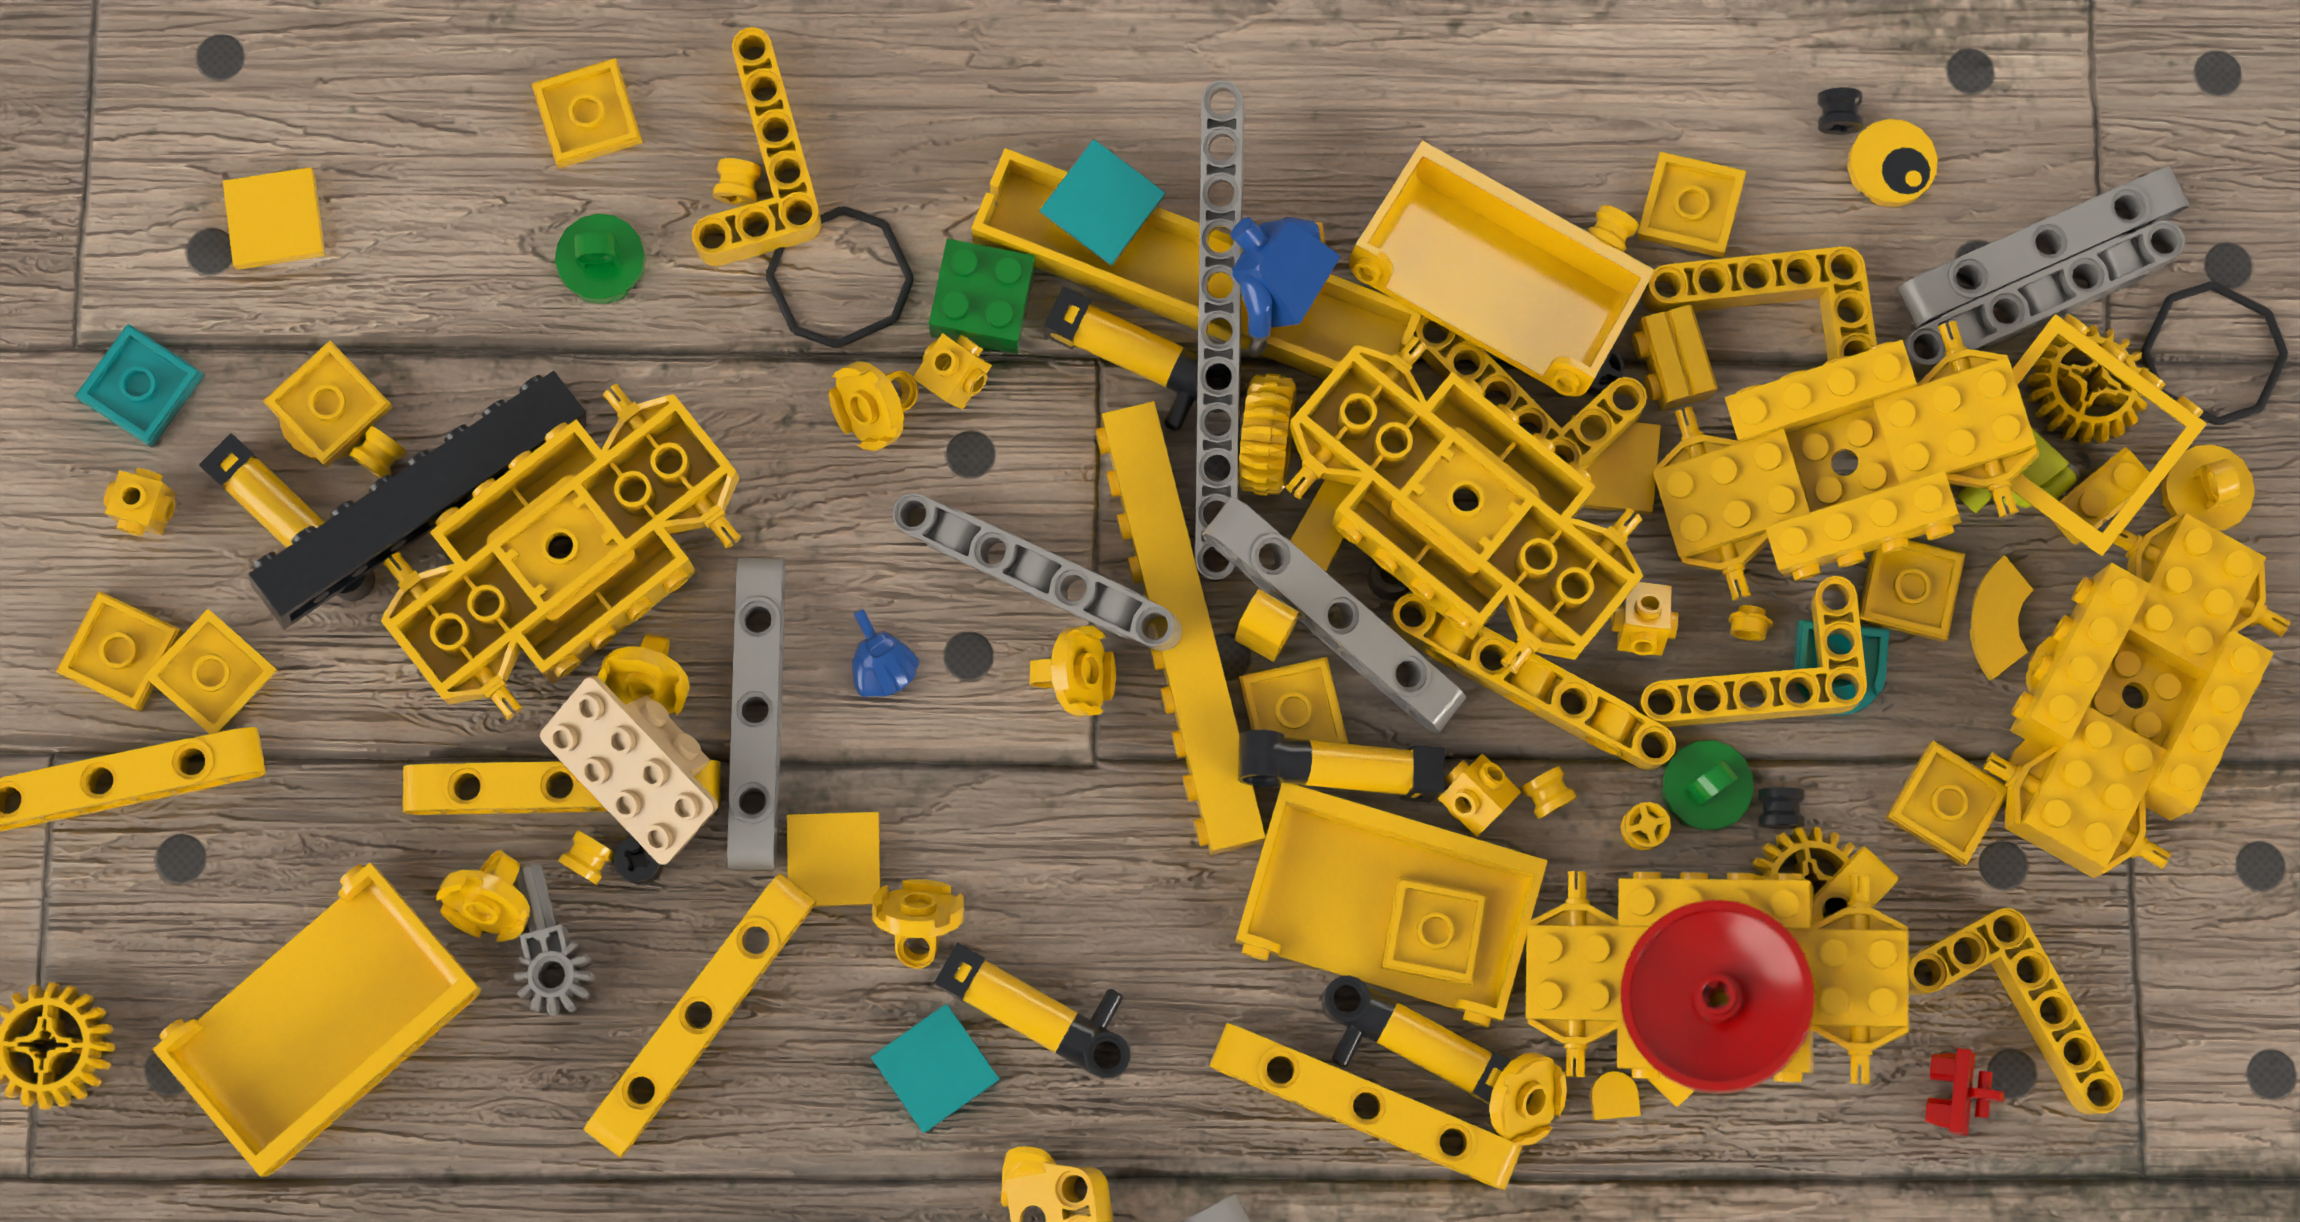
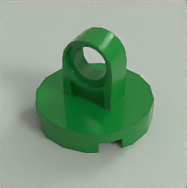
[555,213,646,304]
[1662,740,1754,831]

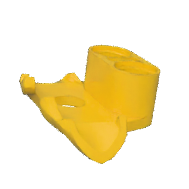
[1001,1146,1114,1222]

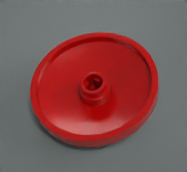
[1620,900,1815,1093]

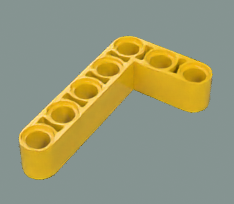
[692,27,822,266]
[1642,246,1877,361]
[1415,315,1647,469]
[1234,479,1356,662]
[1639,576,1867,727]
[1909,908,2123,1115]

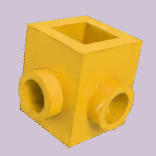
[913,333,992,410]
[104,468,177,537]
[1610,582,1678,656]
[1438,753,1521,837]

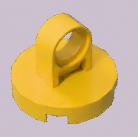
[829,361,918,451]
[2161,444,2255,532]
[1029,625,1116,717]
[597,633,690,715]
[436,850,530,942]
[872,879,964,969]

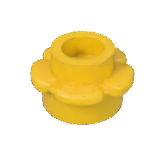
[1728,605,1773,641]

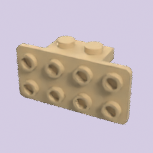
[540,676,718,865]

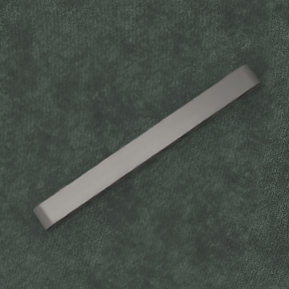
[1195,80,1244,580]

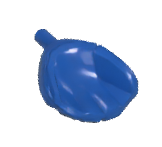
[852,609,919,697]

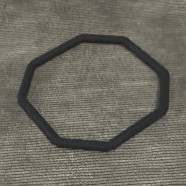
[766,206,914,348]
[2141,282,2288,425]

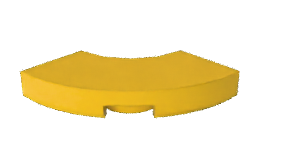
[1969,555,2034,681]

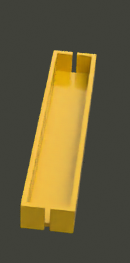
[971,148,1422,380]

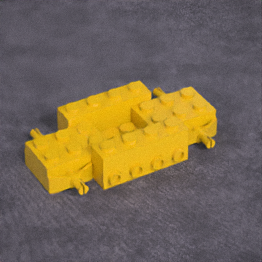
[1653,321,2039,601]
[1285,336,1643,674]
[381,384,741,720]
[1983,513,2291,878]
[1526,871,1909,1084]

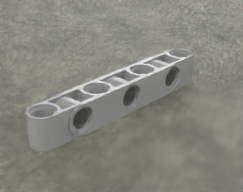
[1898,166,2190,328]
[1904,221,2185,376]
[892,493,1182,651]
[1202,497,1466,734]
[727,557,785,870]

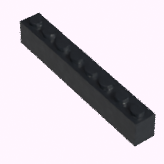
[248,371,586,630]

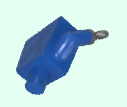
[1230,217,1340,357]

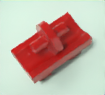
[1925,1048,2005,1136]

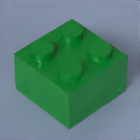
[929,238,1035,354]

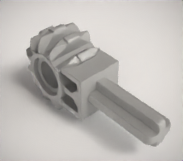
[514,864,595,1017]

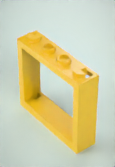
[2010,313,2207,556]

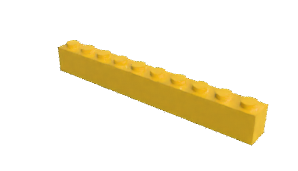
[1095,401,1266,856]

